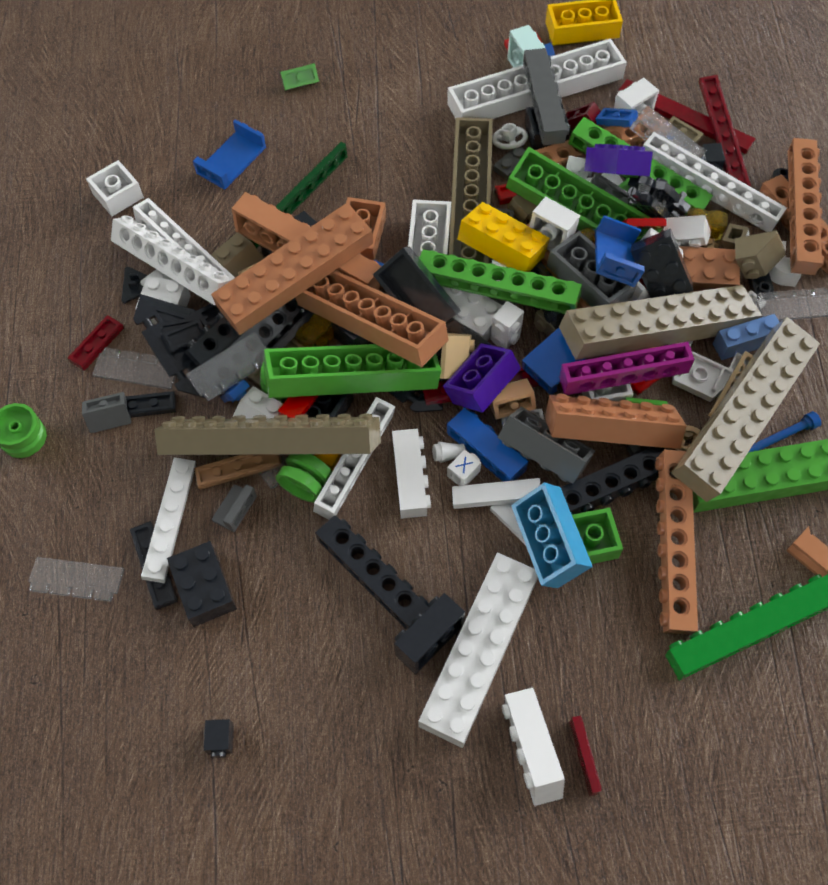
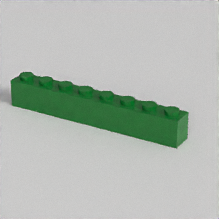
[665,574,828,681]

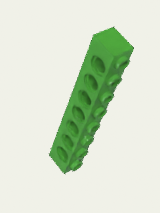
[568,117,713,216]
[419,249,582,314]

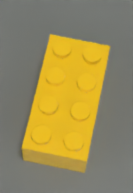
[545,0,623,45]
[457,202,550,272]

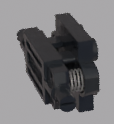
[628,176,681,218]

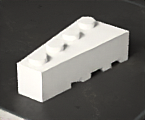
[502,688,565,806]

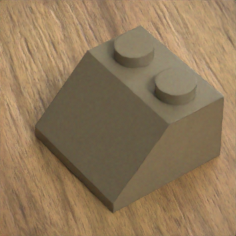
[735,230,786,279]
[211,232,264,278]

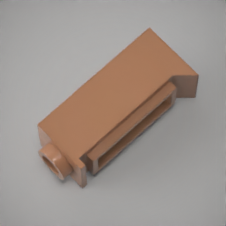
[786,526,828,577]

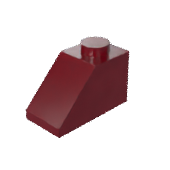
[566,102,602,130]

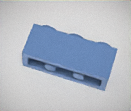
[713,314,780,360]

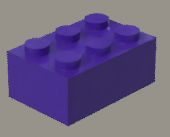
[584,144,653,176]
[443,343,521,413]

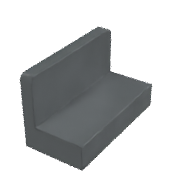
[82,392,131,433]
[212,484,257,532]

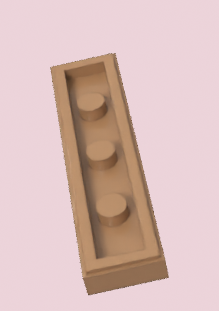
[194,454,283,490]

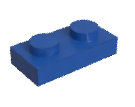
[596,108,638,128]
[220,380,250,403]

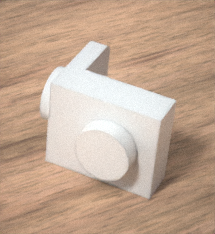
[566,155,592,179]

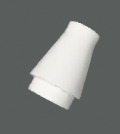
[432,442,465,463]

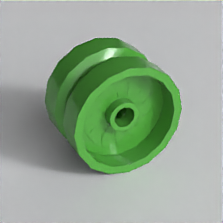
[0,403,47,458]
[276,454,332,503]

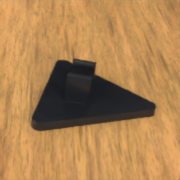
[121,267,148,304]

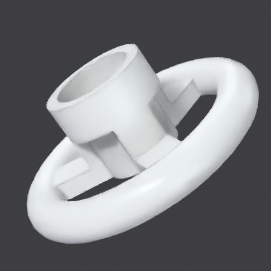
[492,123,528,150]

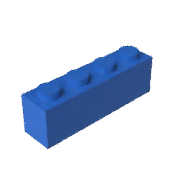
[447,408,528,482]

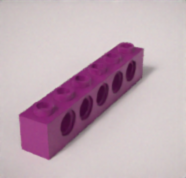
[559,342,695,395]

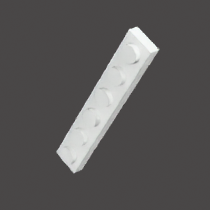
[141,457,196,583]

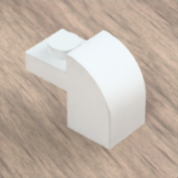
[769,241,802,287]

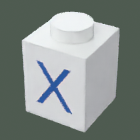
[447,449,481,486]

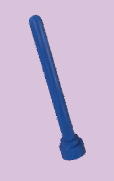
[749,411,821,452]

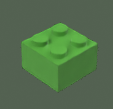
[572,507,623,564]

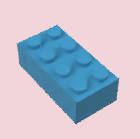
[511,483,593,588]

